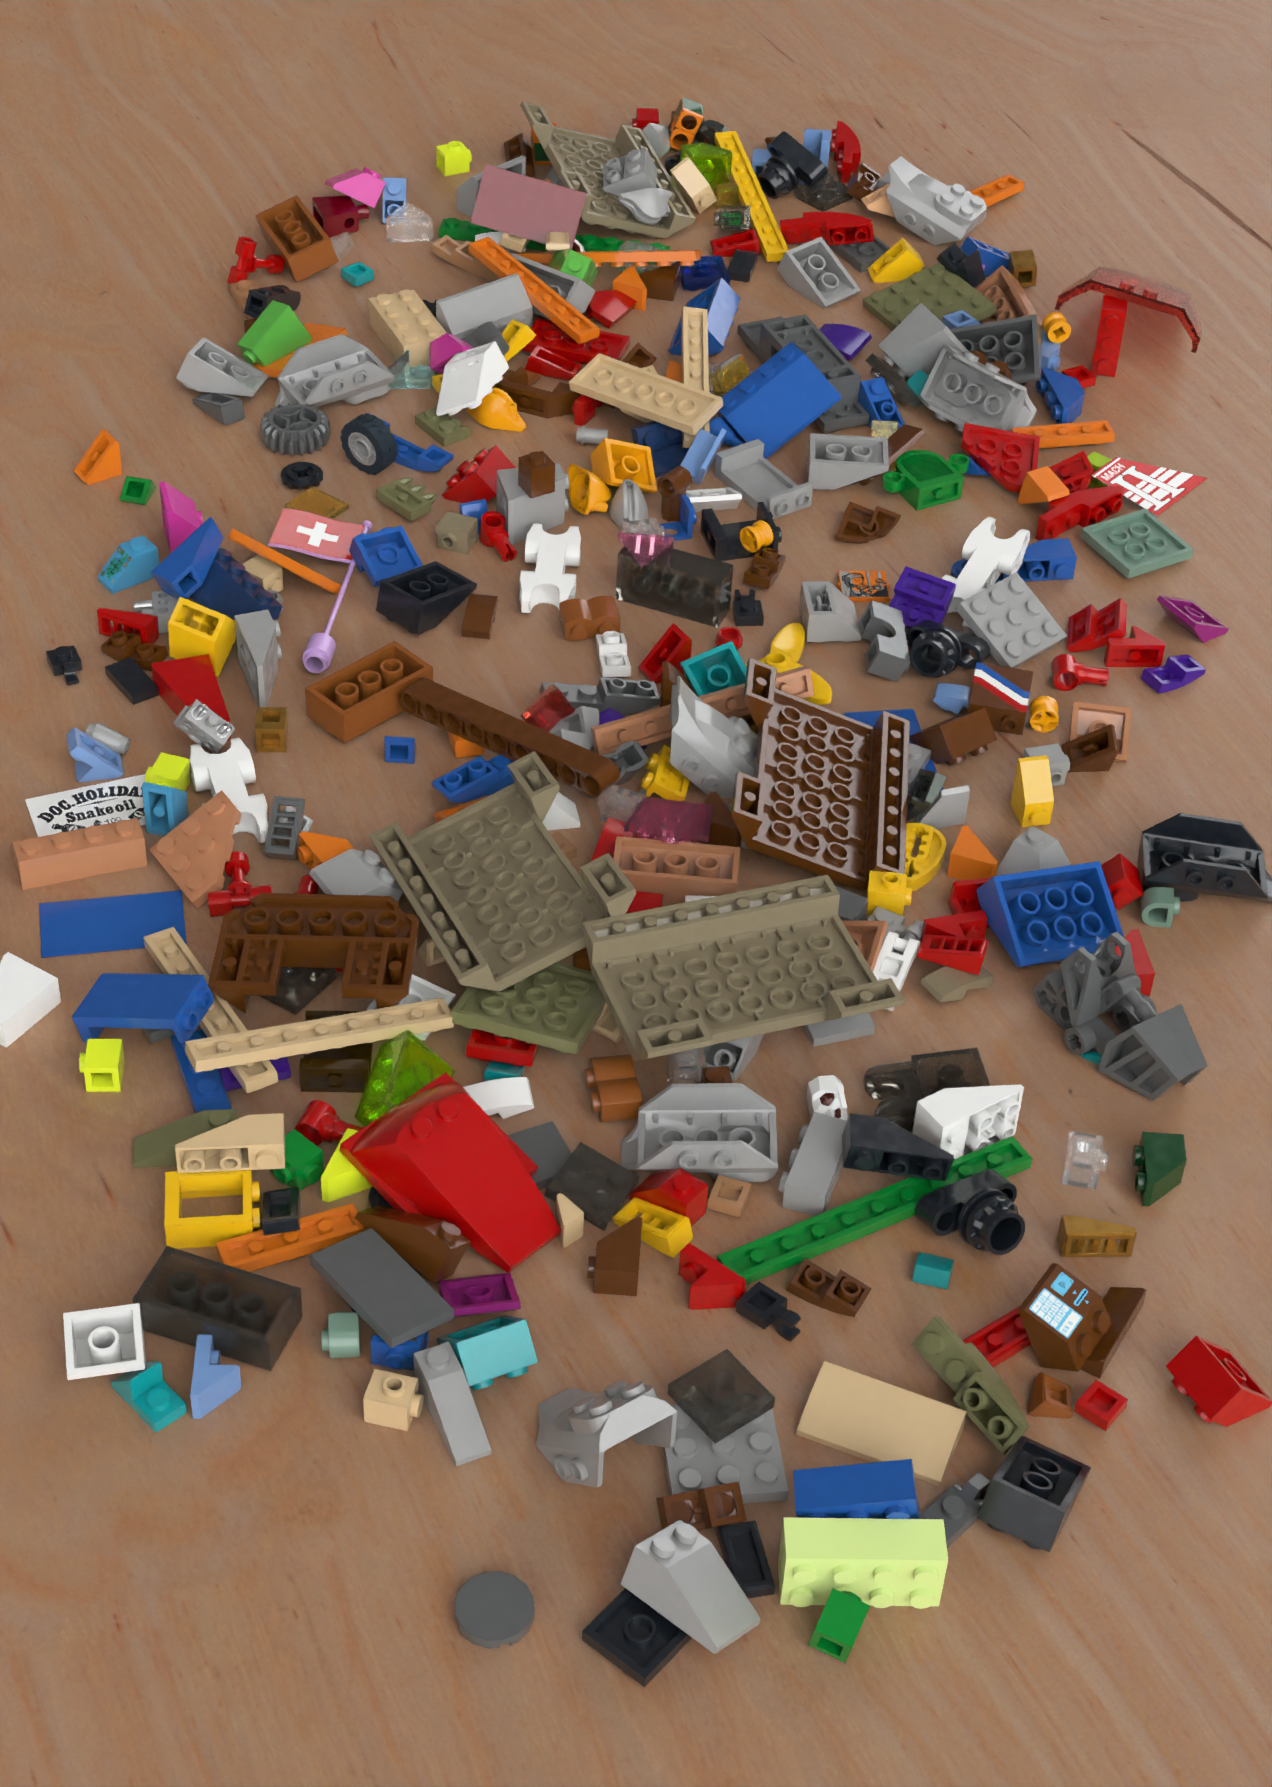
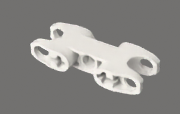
[942,517,1030,635]
[519,523,581,613]
[190,737,269,843]

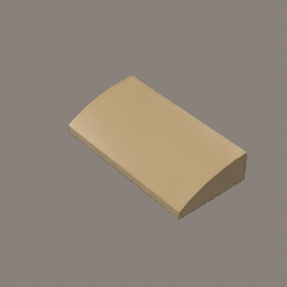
[796,1361,967,1487]

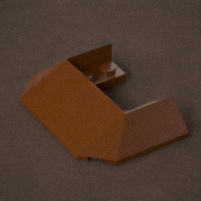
[208,893,419,1013]

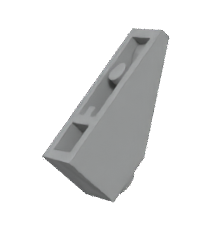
[413,1342,492,1466]

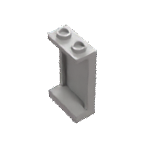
[714,439,813,519]

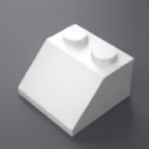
[63,1303,146,1380]

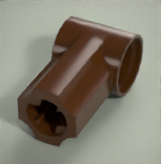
[657,466,692,522]

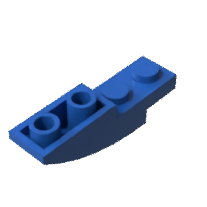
[432,755,514,803]

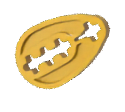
[905,823,946,891]

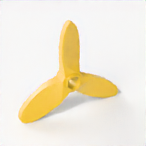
[745,623,832,705]

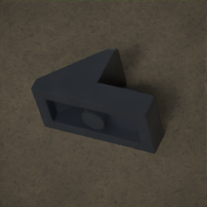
[937,243,985,288]

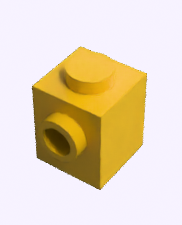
[866,870,912,916]

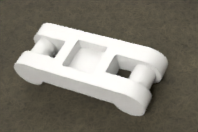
[873,931,920,1011]

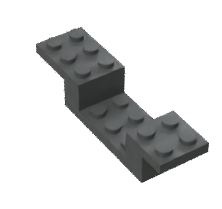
[738,314,870,433]

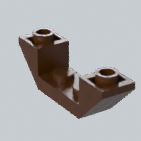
[492,369,582,419]

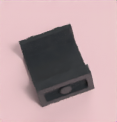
[700,502,782,562]

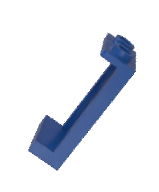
[72,973,214,1043]

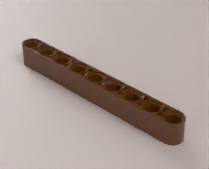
[398,677,620,797]

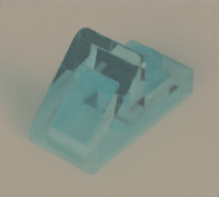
[388,350,435,389]

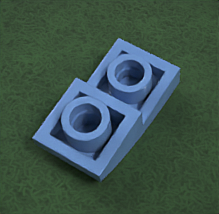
[933,683,972,715]

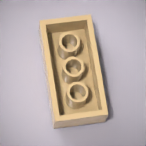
[368,289,447,372]

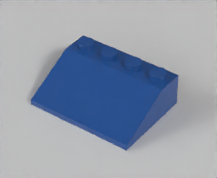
[717,342,842,459]
[976,861,1124,968]

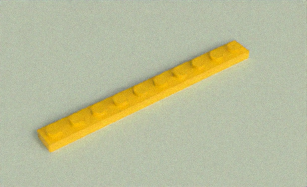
[714,131,789,262]

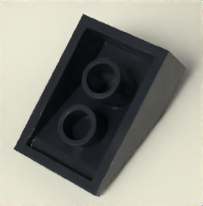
[376,561,477,634]
[977,1435,1091,1552]

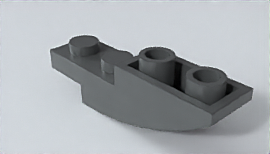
[539,677,661,716]

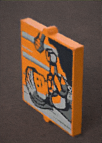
[837,571,890,602]

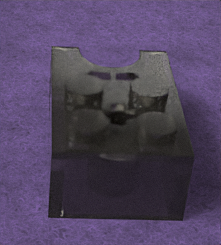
[863,1047,990,1132]

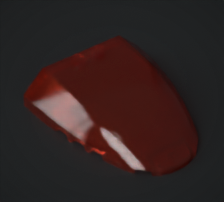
[1055,266,1202,353]

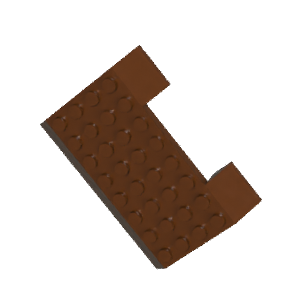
[731,658,910,890]

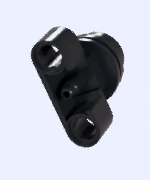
[757,131,828,199]
[906,620,990,677]
[915,1169,1025,1255]

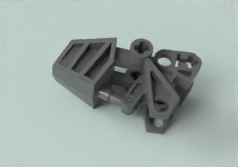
[1033,932,1207,1100]

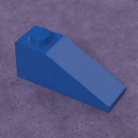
[960,236,1009,277]

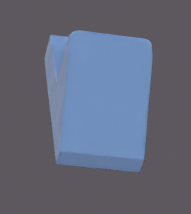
[66,727,124,782]
[190,1335,241,1419]

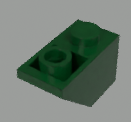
[1132,1132,1187,1207]

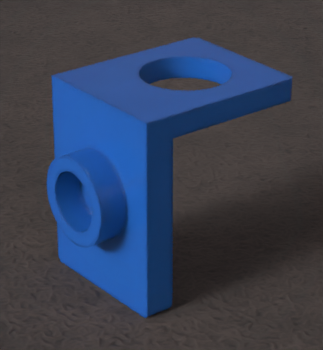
[654,494,697,543]
[370,1331,430,1370]

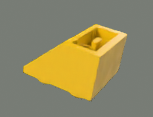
[168,597,236,677]

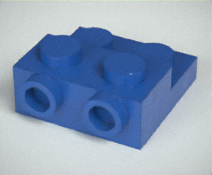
[349,526,423,587]

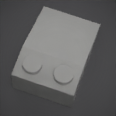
[777,237,861,309]
[176,337,269,397]
[807,433,889,491]
[234,609,282,707]
[621,1520,761,1654]

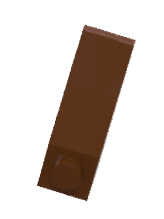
[355,1205,471,1283]

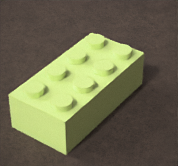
[778,1517,948,1609]

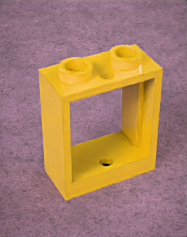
[164,1170,261,1249]

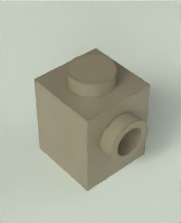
[435,511,478,555]

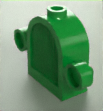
[882,450,970,511]

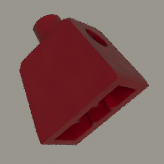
[312,196,369,238]

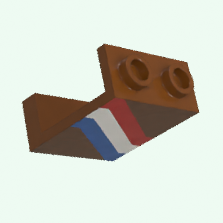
[967,662,1033,735]

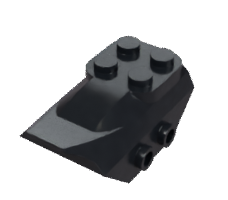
[1137,813,1272,904]

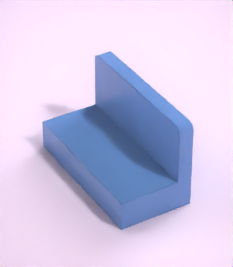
[803,128,831,181]
[680,428,727,485]

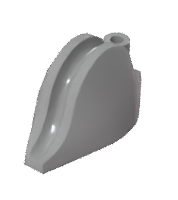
[618,188,672,225]
[609,479,649,536]

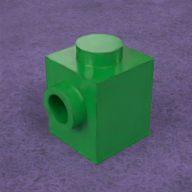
[270,1129,324,1191]
[808,1588,870,1663]

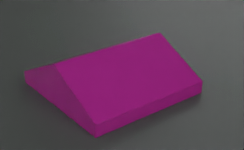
[1157,595,1229,643]
[439,1273,521,1318]

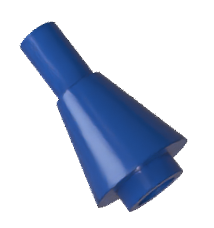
[709,417,744,447]

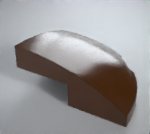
[835,501,901,543]

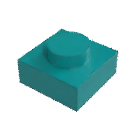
[341,261,374,287]

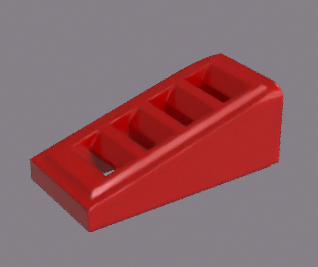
[710,229,761,257]
[525,346,582,381]
[97,608,159,645]
[917,934,989,976]

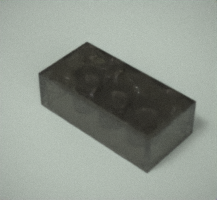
[616,537,733,628]
[132,1246,303,1371]

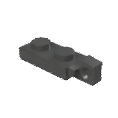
[920,1472,991,1548]

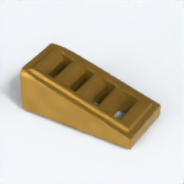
[1057,1215,1137,1257]

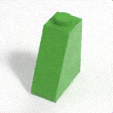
[548,249,598,287]
[237,300,313,366]

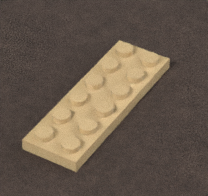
[569,353,723,436]

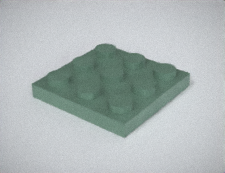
[1080,509,1194,579]

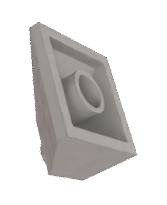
[996,826,1071,876]

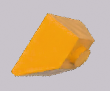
[590,438,657,494]

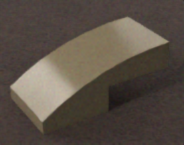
[920,966,994,1002]

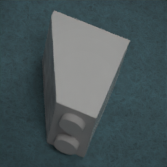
[878,303,969,380]
[496,463,569,545]

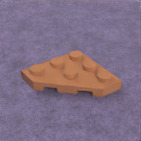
[149,790,241,909]

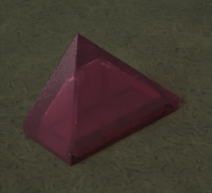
[617,531,675,567]

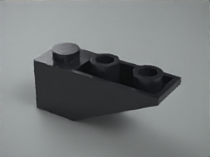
[842,1113,954,1181]

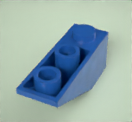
[858,377,905,438]
[151,517,224,600]
[995,538,1077,583]

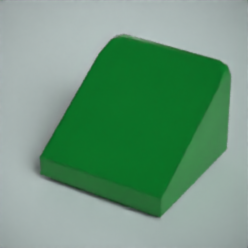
[119,476,156,506]

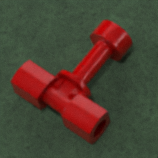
[227,236,284,284]
[208,851,272,917]

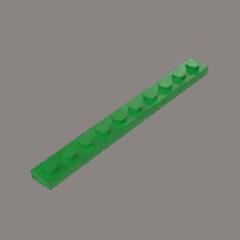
[439,218,670,264]
[717,1136,1032,1285]

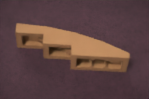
[431,235,500,281]

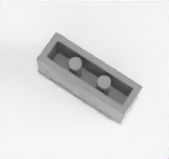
[779,1112,847,1216]

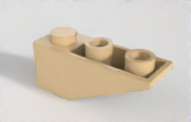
[175,1113,285,1173]

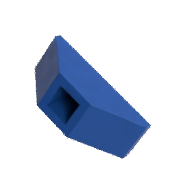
[1036,368,1085,424]

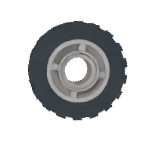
[340,413,398,475]

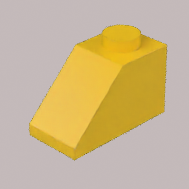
[867,237,925,283]
[1010,755,1054,827]

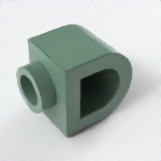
[1140,887,1180,928]
[322,1311,361,1359]

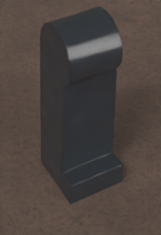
[244,285,301,318]

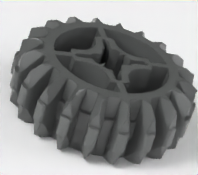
[260,402,330,456]

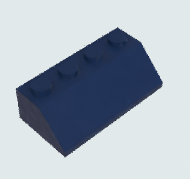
[190,548,283,620]

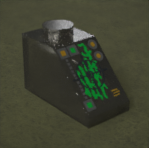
[714,206,750,231]

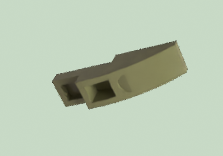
[912,1317,1029,1454]

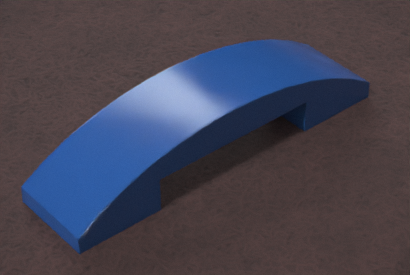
[369,414,454,472]

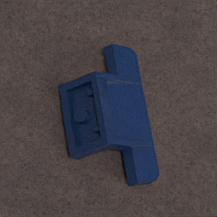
[631,421,689,478]

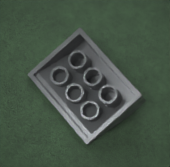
[949,314,1043,384]

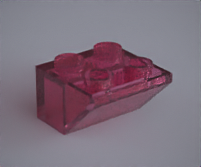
[624,797,713,844]

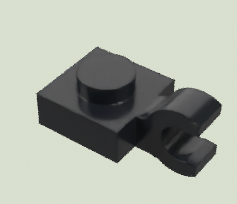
[46,645,82,685]
[736,1281,801,1341]

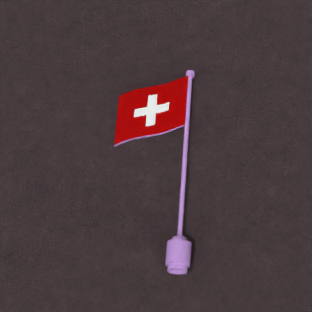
[268,508,373,673]

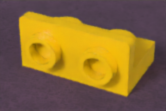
[640,745,690,806]

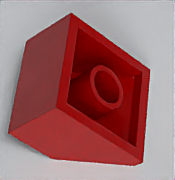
[1166,1335,1272,1427]

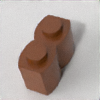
[559,596,620,641]
[584,1054,642,1122]

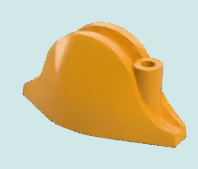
[466,388,526,432]
[567,463,611,515]

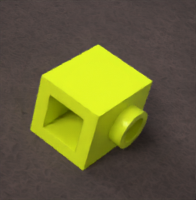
[436,141,472,176]
[145,752,190,791]
[79,1039,125,1092]

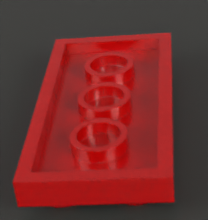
[522,318,630,364]

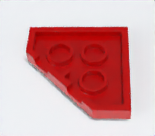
[961,423,1040,493]

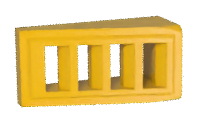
[501,319,536,362]
[613,1197,693,1258]

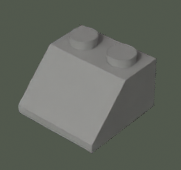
[309,849,403,902]

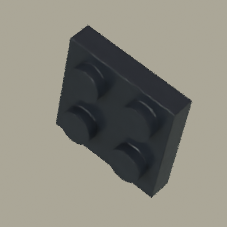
[582,1588,692,1687]

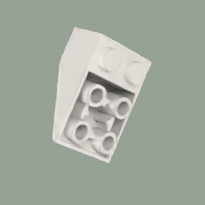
[436,341,509,416]
[912,1084,1024,1159]

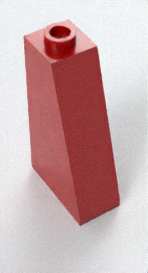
[151,654,231,741]

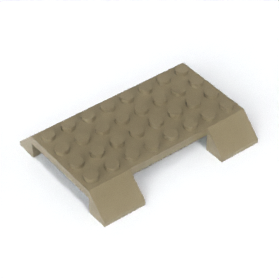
[520,101,696,238]
[369,751,636,992]
[582,875,904,1061]

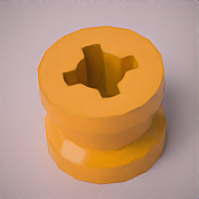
[1042,312,1071,343]
[740,520,773,553]
[1029,696,1059,733]

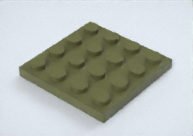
[863,262,996,331]
[451,963,606,1055]

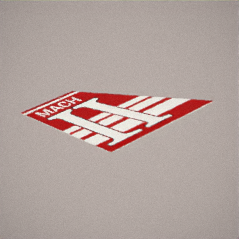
[1092,457,1208,516]

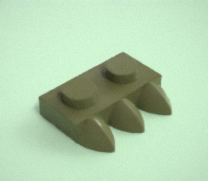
[415,408,472,447]
[376,478,437,521]

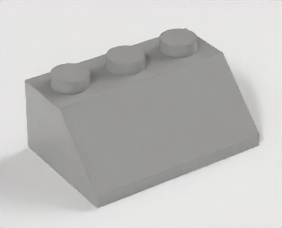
[457,155,526,218]

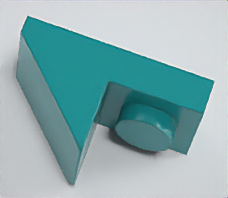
[111,1361,187,1433]

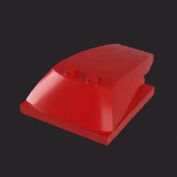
[339,1072,561,1273]

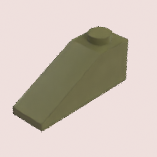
[133,1109,238,1168]

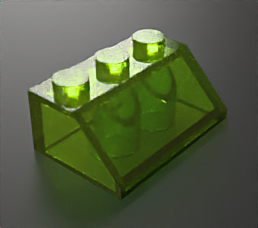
[355,1030,455,1126]

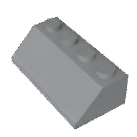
[500,253,595,320]
[436,273,533,339]

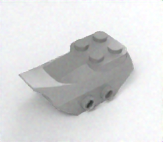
[886,156,987,246]
[274,334,395,408]
[918,344,1037,432]
[670,676,758,798]
[621,1083,778,1182]
[535,1380,678,1487]

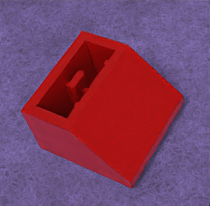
[442,445,516,503]

